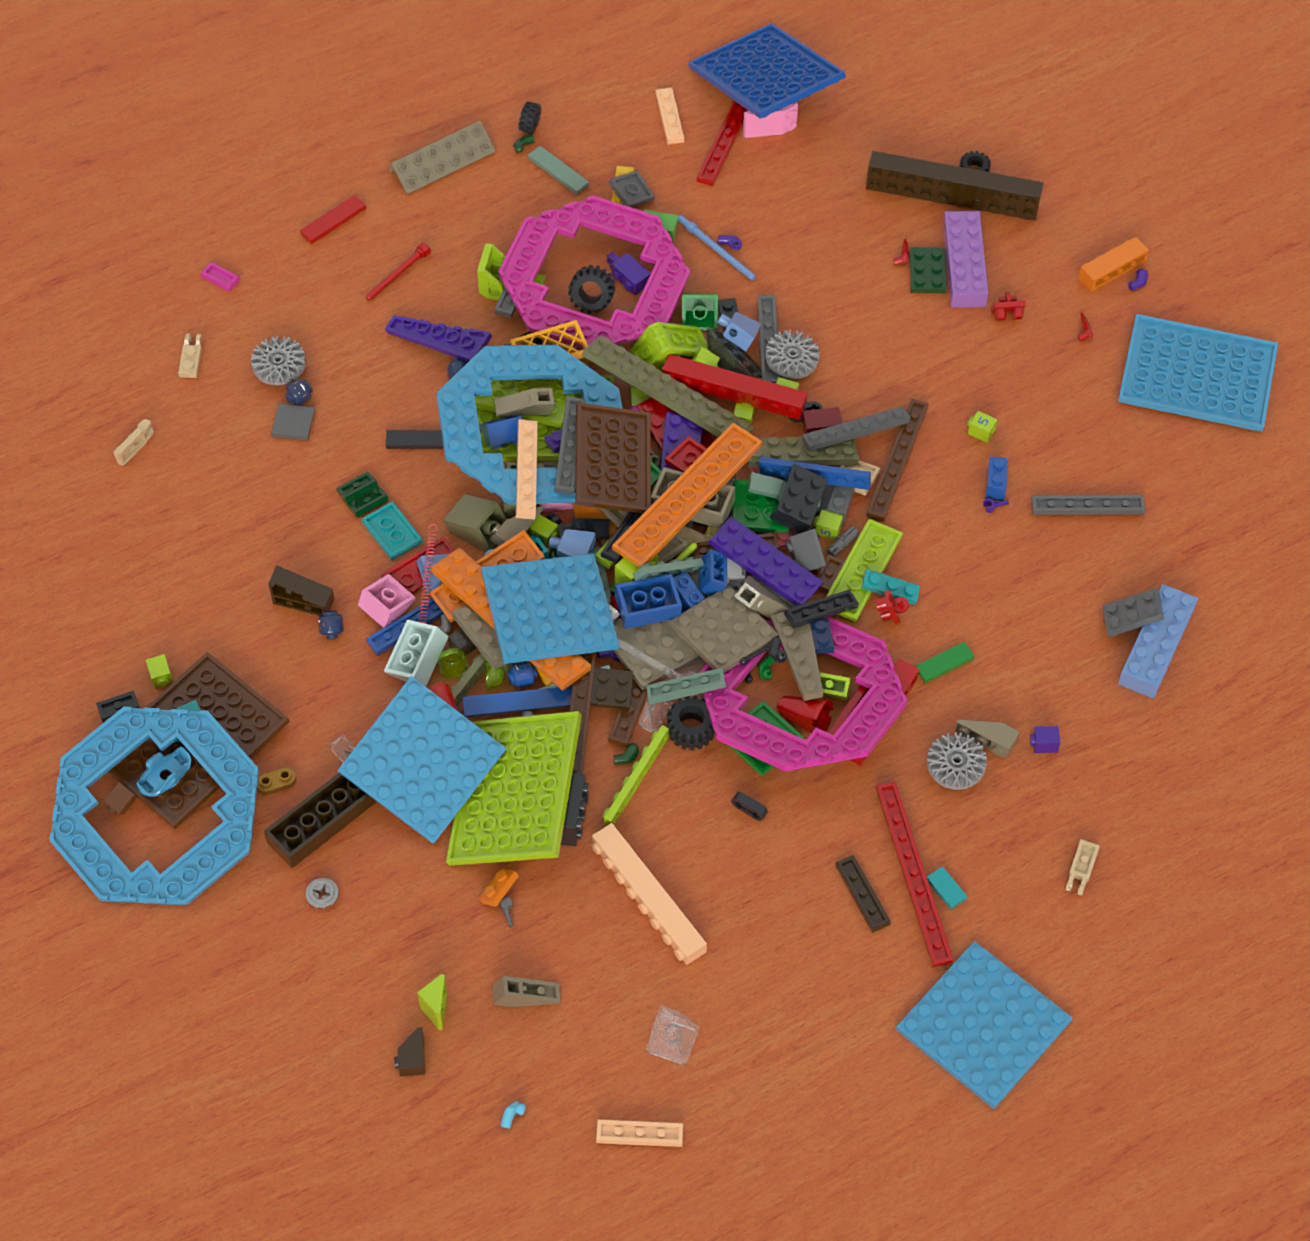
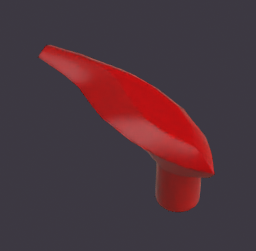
[894,238,909,265]
[1077,312,1093,342]

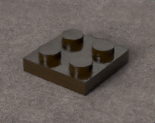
[590,667,633,710]

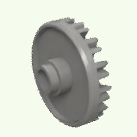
[765,329,820,379]
[251,336,306,385]
[927,732,987,790]

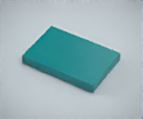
[361,501,423,561]

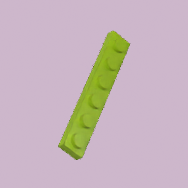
[603,725,669,827]

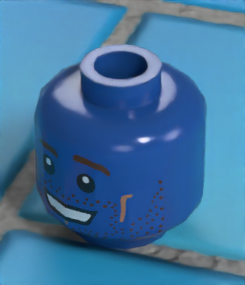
[507,661,537,689]

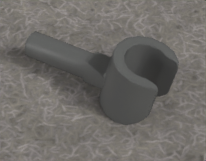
[500,897,513,927]

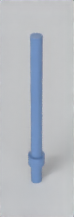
[678,215,756,281]

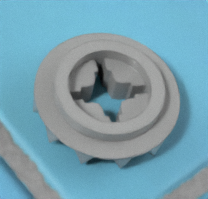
[306,878,339,909]

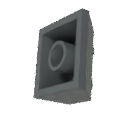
[814,484,855,526]
[785,529,826,572]

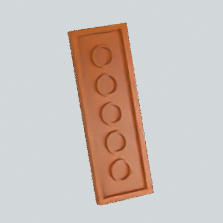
[429,530,545,623]

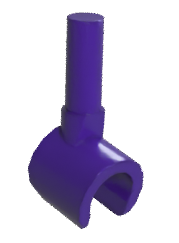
[983,499,1009,513]

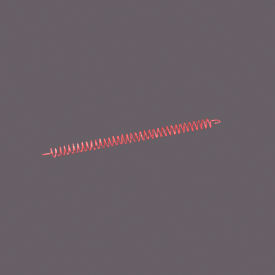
[418,524,437,623]

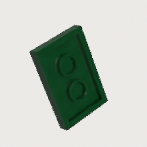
[909,247,946,294]

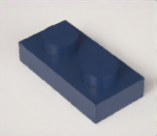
[810,619,834,654]

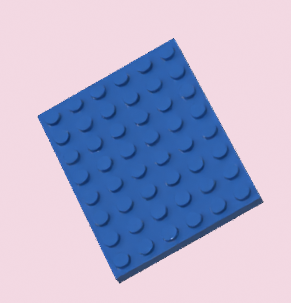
[688,23,846,119]

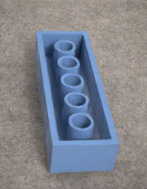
[1118,584,1198,699]

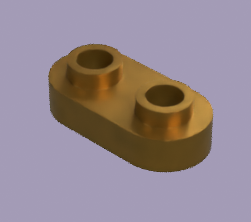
[257,768,296,795]

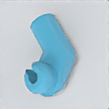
[500,1101,526,1129]

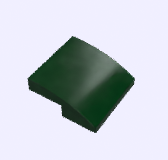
[336,471,389,518]

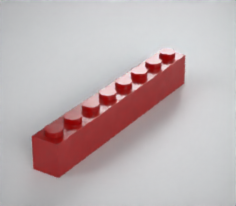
[662,354,808,420]

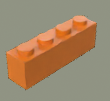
[1078,237,1149,292]

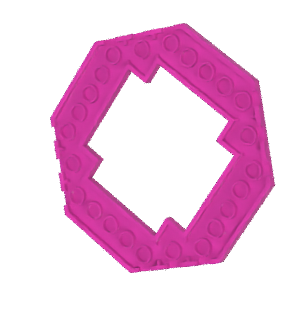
[499,196,690,349]
[699,617,907,771]

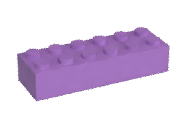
[943,211,988,308]

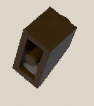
[394,1027,425,1076]

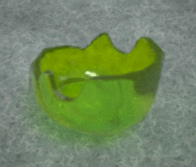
[438,648,468,679]
[484,660,504,690]

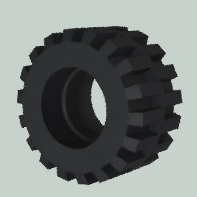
[568,265,615,314]
[667,696,715,750]

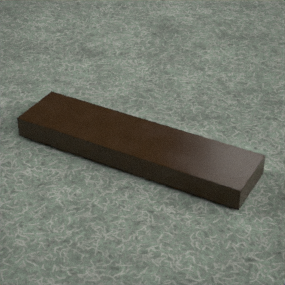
[835,855,891,933]

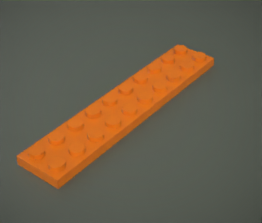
[612,423,763,568]
[431,547,591,691]

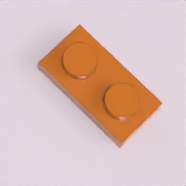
[479,868,519,907]

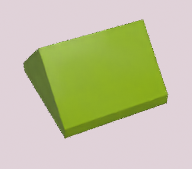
[417,974,448,1030]

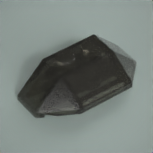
[706,328,763,378]

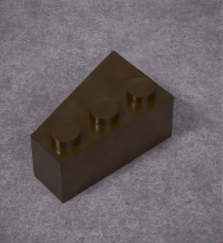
[268,565,334,616]

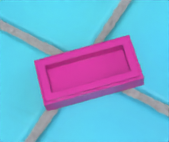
[201,262,240,292]

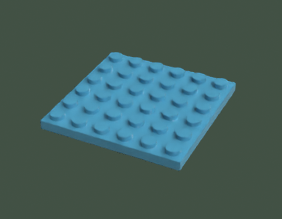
[481,553,619,664]
[337,676,507,844]
[896,941,1073,1110]

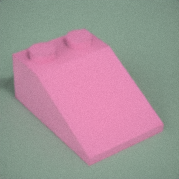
[743,102,798,138]

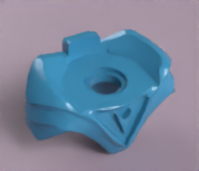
[136,747,191,797]

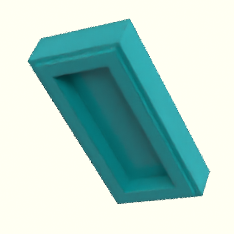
[927,866,967,910]

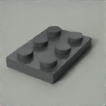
[1102,588,1164,637]

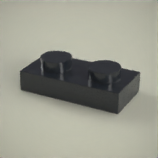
[718,298,739,331]
[571,518,610,539]
[96,691,140,723]

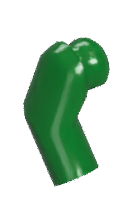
[758,655,775,680]

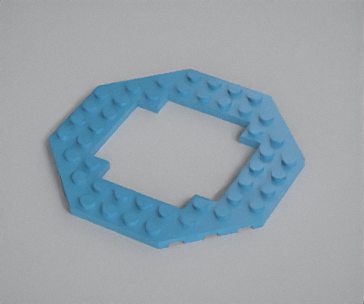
[436,345,623,505]
[49,707,259,906]

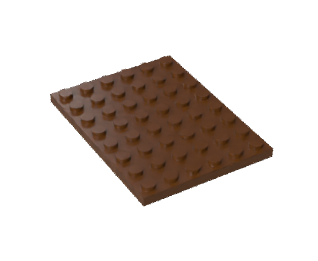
[108,652,290,829]

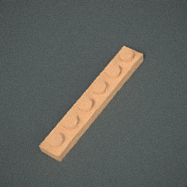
[516,419,537,520]

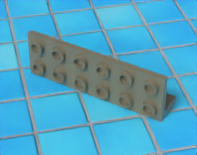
[387,121,495,194]

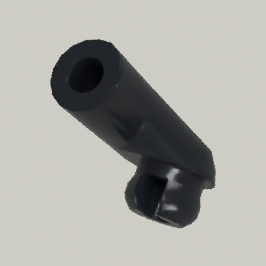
[769,637,787,663]

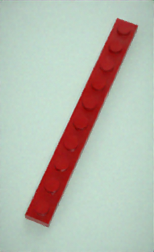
[876,781,954,967]

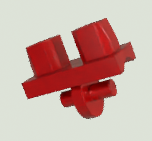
[991,291,1026,321]
[876,590,909,624]

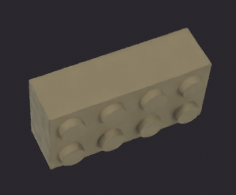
[651,467,735,528]

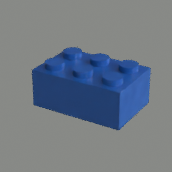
[615,574,682,629]

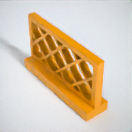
[510,320,592,383]

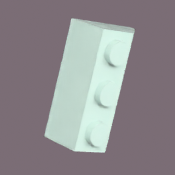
[384,620,449,687]

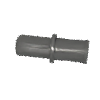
[826,526,858,557]

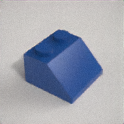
[479,416,522,449]

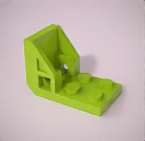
[477,243,546,300]
[630,322,712,371]

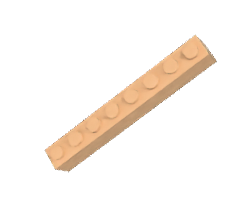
[591,823,707,965]

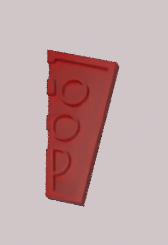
[381,536,454,595]

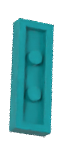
[861,569,920,605]

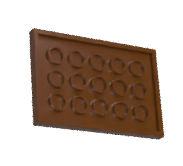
[575,402,651,514]

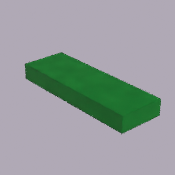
[915,642,975,684]

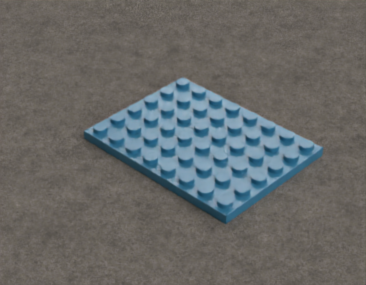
[1118,314,1278,432]

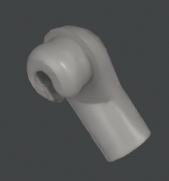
[438,614,451,635]

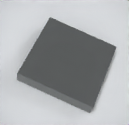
[608,170,655,208]
[271,403,315,441]

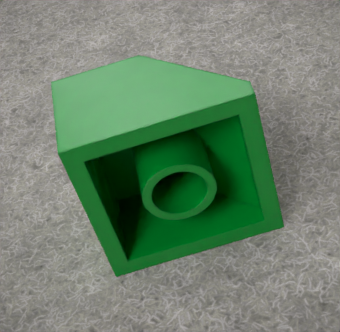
[682,292,718,331]

